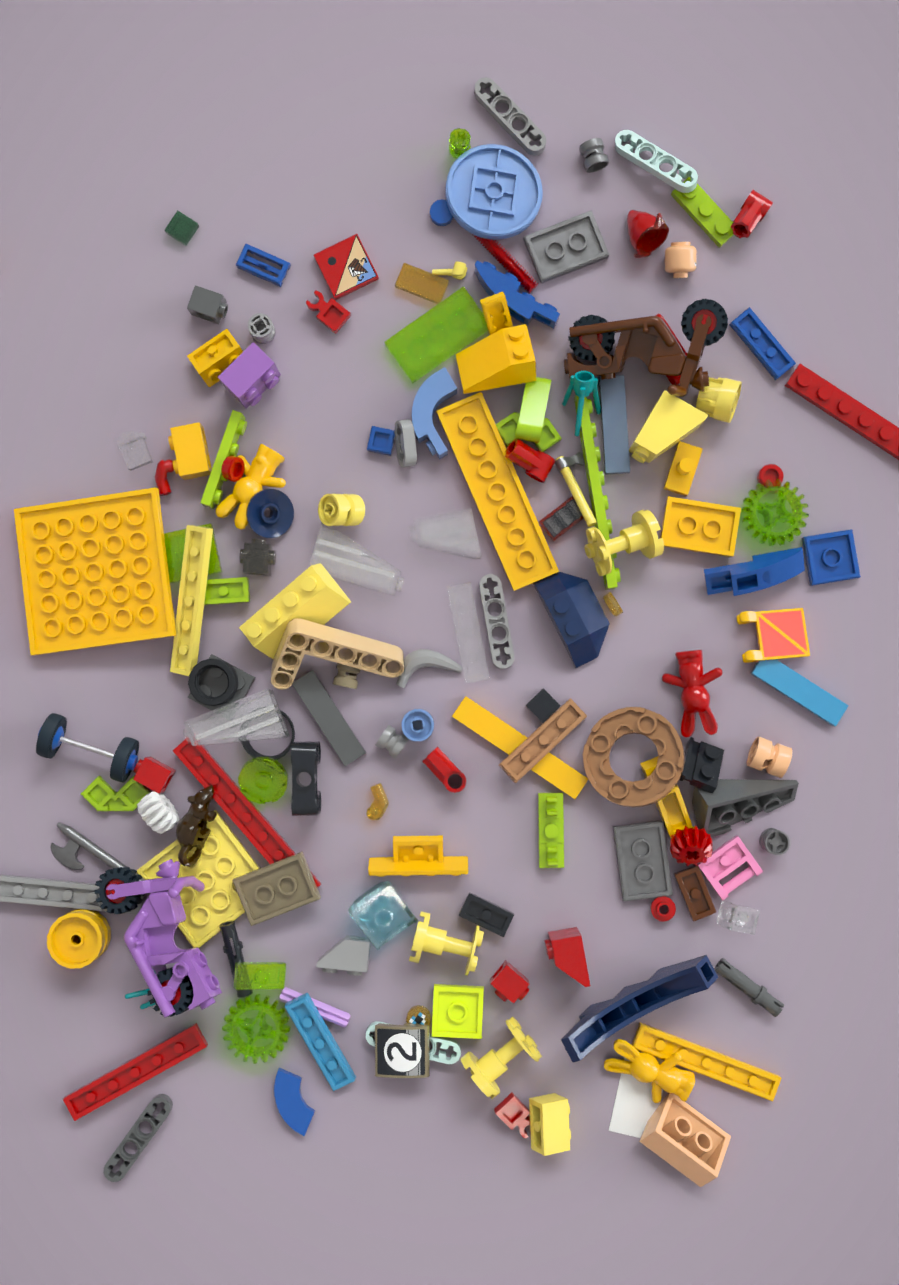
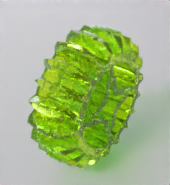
[741,479,809,546]
[222,994,291,1064]

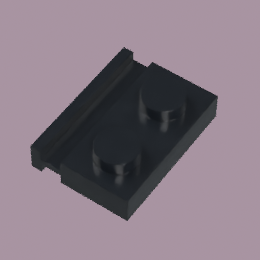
[679,737,724,793]

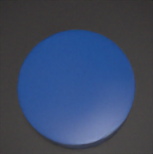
[430,199,454,226]

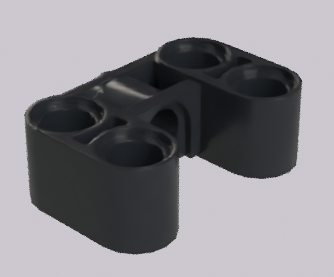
[291,741,321,816]

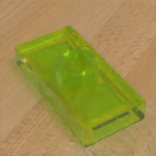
[234,962,286,990]

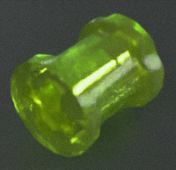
[449,128,471,159]

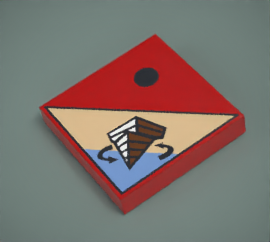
[313,234,379,300]

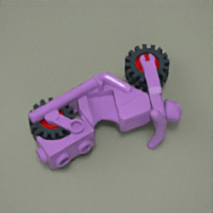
[94,859,222,1018]

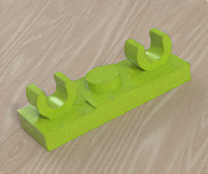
[538,792,564,868]

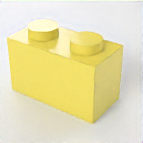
[529,1093,571,1156]

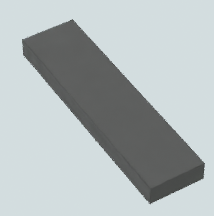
[292,670,366,766]

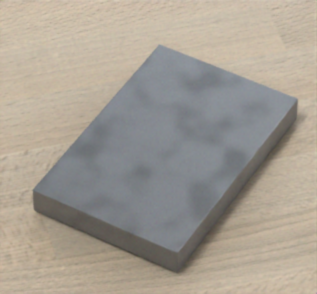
[523,210,609,284]
[613,820,673,901]

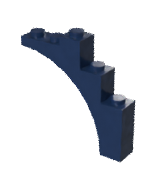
[561,955,718,1063]

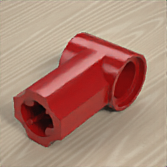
[731,190,773,238]
[505,439,556,483]
[422,747,467,793]

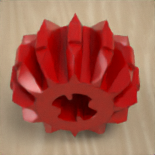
[670,825,713,866]

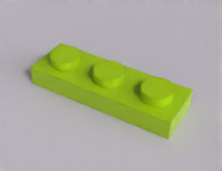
[671,177,734,248]

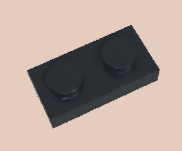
[459,892,514,937]

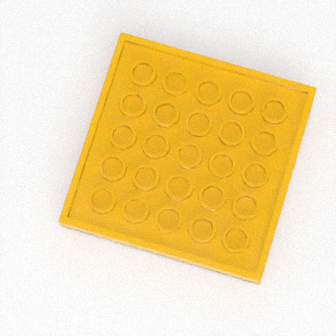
[14,488,176,656]

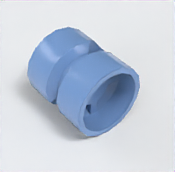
[402,709,434,741]

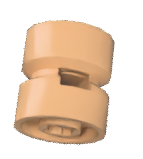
[747,736,792,778]

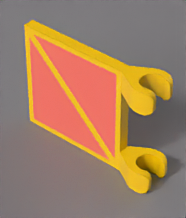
[737,608,810,663]

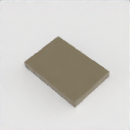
[232,852,321,926]

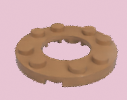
[583,707,684,808]

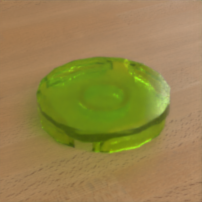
[238,757,288,804]

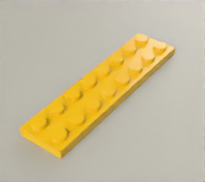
[436,392,559,591]

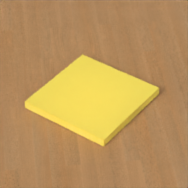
[136,810,260,948]

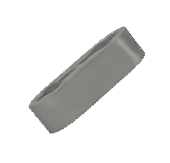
[394,419,417,467]

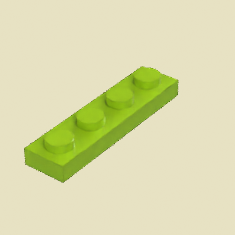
[200,410,247,509]

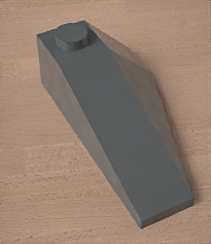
[692,779,799,837]

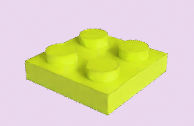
[432,984,484,1039]

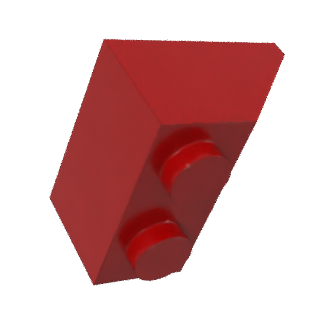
[544,927,591,987]

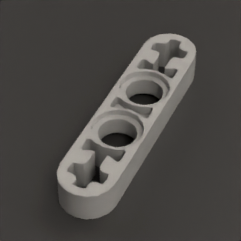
[474,77,546,156]
[479,574,514,669]

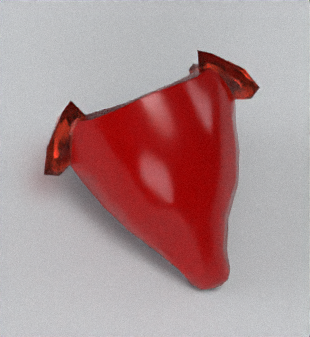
[627,210,669,258]

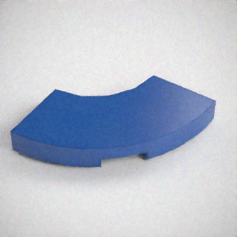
[274,1068,315,1136]

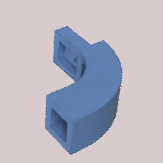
[412,367,457,460]

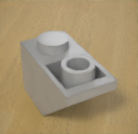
[317,935,371,976]

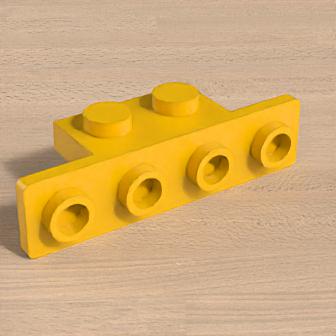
[368,835,468,877]

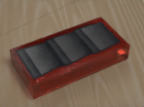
[538,496,592,542]

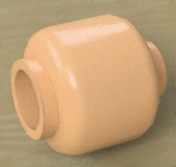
[665,242,697,278]

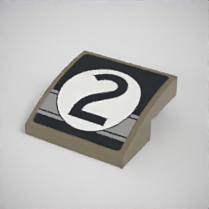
[375,1023,430,1078]

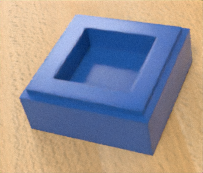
[367,426,395,456]

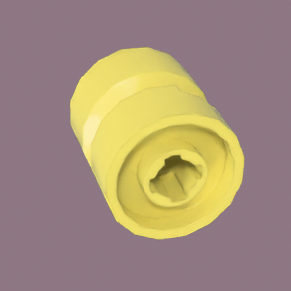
[318,494,365,526]

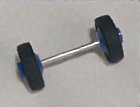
[36,713,139,782]

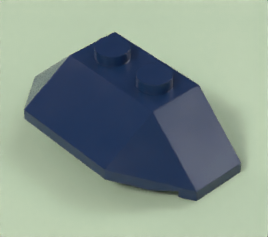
[533,572,610,668]

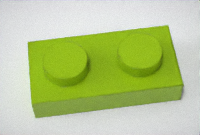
[204,577,250,605]

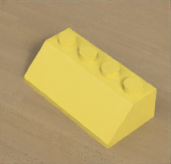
[239,563,351,660]

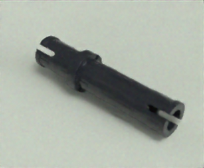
[219,921,253,998]

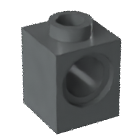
[187,285,228,324]

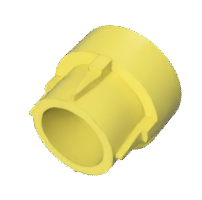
[696,377,742,423]

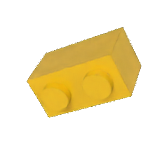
[168,422,212,480]

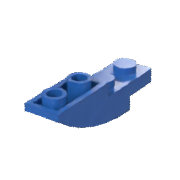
[474,260,560,329]
[704,547,805,596]

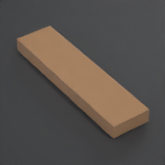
[498,698,587,783]

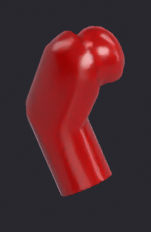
[154,459,174,496]

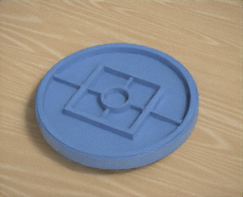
[445,144,543,240]

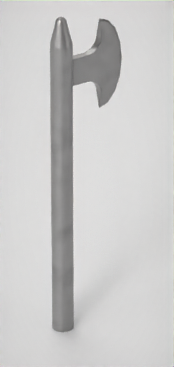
[51,822,154,895]

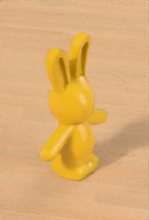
[215,444,286,530]
[604,1039,695,1103]

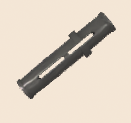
[714,958,784,1017]

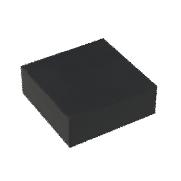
[525,688,560,723]

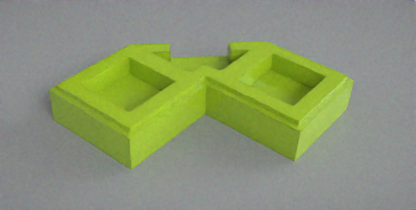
[496,412,562,452]
[81,776,151,811]

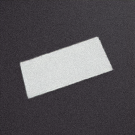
[609,1058,665,1138]

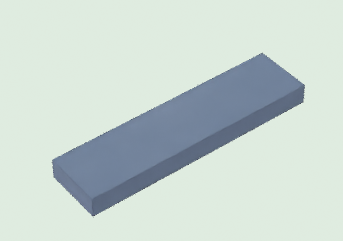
[599,375,630,475]

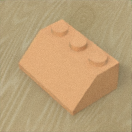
[640,1093,731,1187]

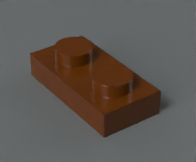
[674,865,717,922]

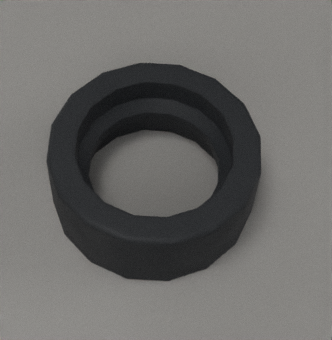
[188,658,238,706]

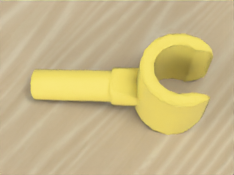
[432,261,467,280]

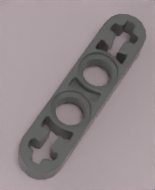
[103,1094,173,1182]

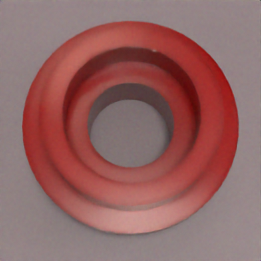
[650,896,676,922]

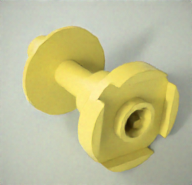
[584,510,664,576]
[409,911,484,976]
[461,1017,542,1099]

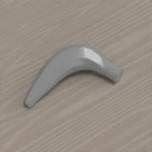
[396,649,462,688]

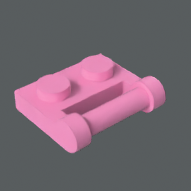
[698,835,763,901]

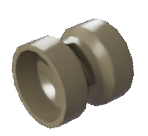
[333,663,361,689]

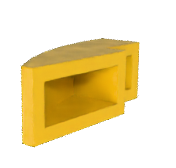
[640,756,693,838]

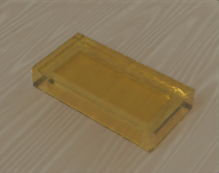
[395,263,449,305]

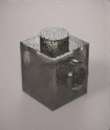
[239,539,276,576]

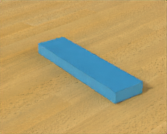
[750,660,849,726]
[284,992,356,1091]

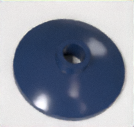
[246,489,294,538]

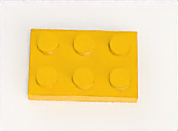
[660,496,741,557]

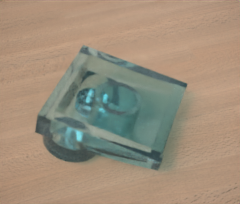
[348,881,418,950]

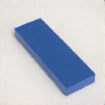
[729,307,796,381]

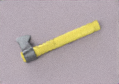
[555,452,597,527]

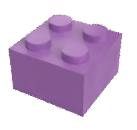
[218,342,281,409]

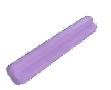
[279,987,350,1027]

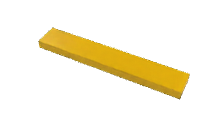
[452,696,589,799]
[632,1022,781,1102]

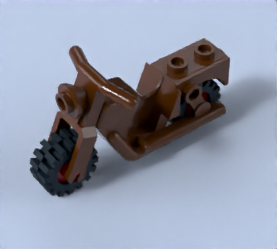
[564,299,728,397]

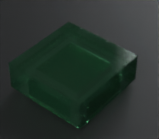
[164,210,199,246]

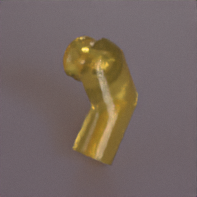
[366,783,389,820]

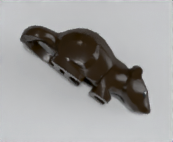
[176,785,217,867]

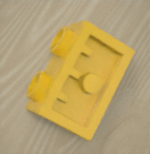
[187,329,243,387]

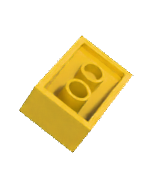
[455,324,537,394]

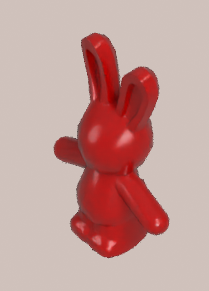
[662,650,723,737]

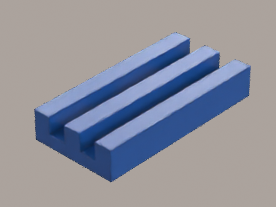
[236,243,291,287]

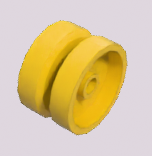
[47,909,111,969]

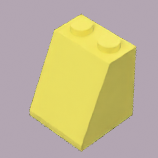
[629,390,708,463]

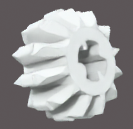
[137,791,179,834]

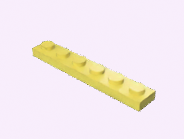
[170,525,213,676]

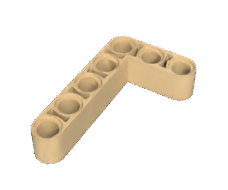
[271,618,404,690]

